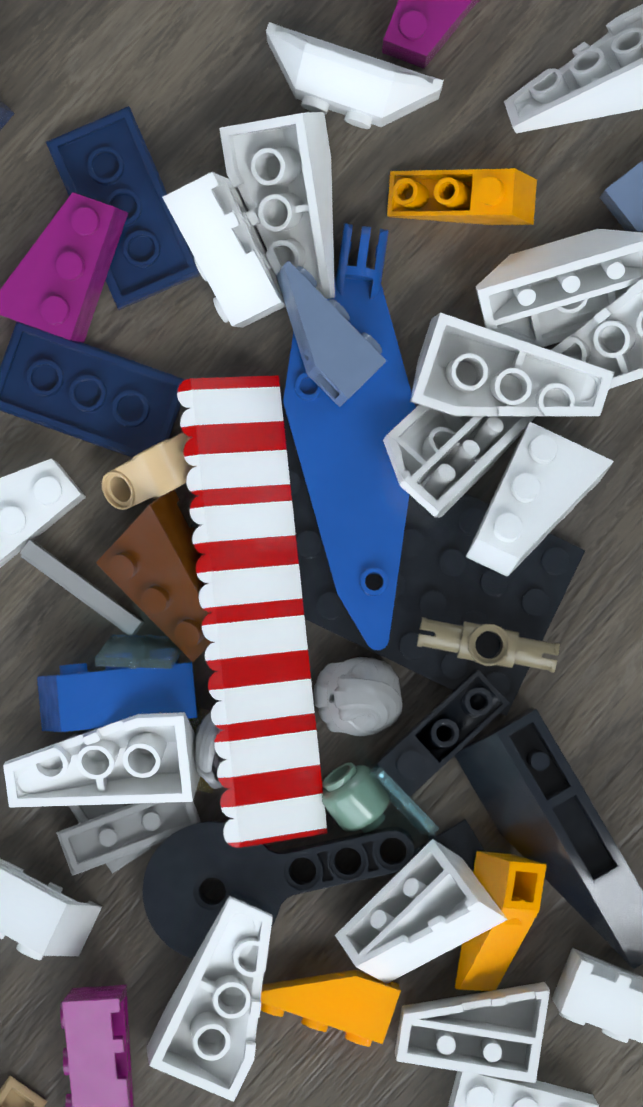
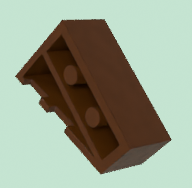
[96,490,214,662]

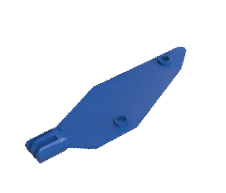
[283,223,416,650]

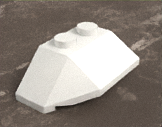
[266,22,444,129]
[476,229,643,347]
[383,405,536,518]

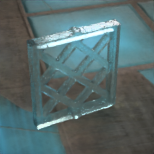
[369,767,439,836]

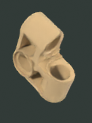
[102,432,197,510]

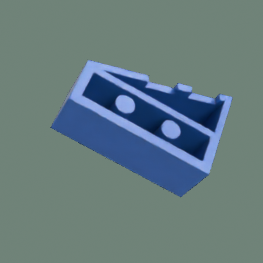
[37,654,197,732]

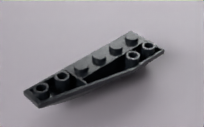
[455,707,643,969]

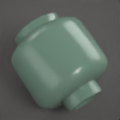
[322,762,389,833]

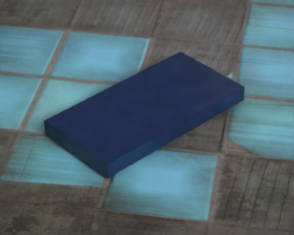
[46,106,201,310]
[0,321,185,458]

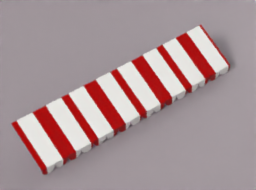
[177,375,328,848]

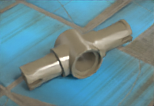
[417,617,560,673]

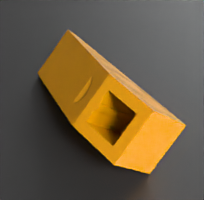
[387,168,537,225]
[455,851,547,991]
[261,970,401,1047]

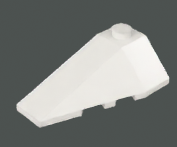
[504,4,643,133]
[219,112,335,299]
[551,279,643,389]
[410,313,614,417]
[3,712,200,807]
[146,896,272,1102]

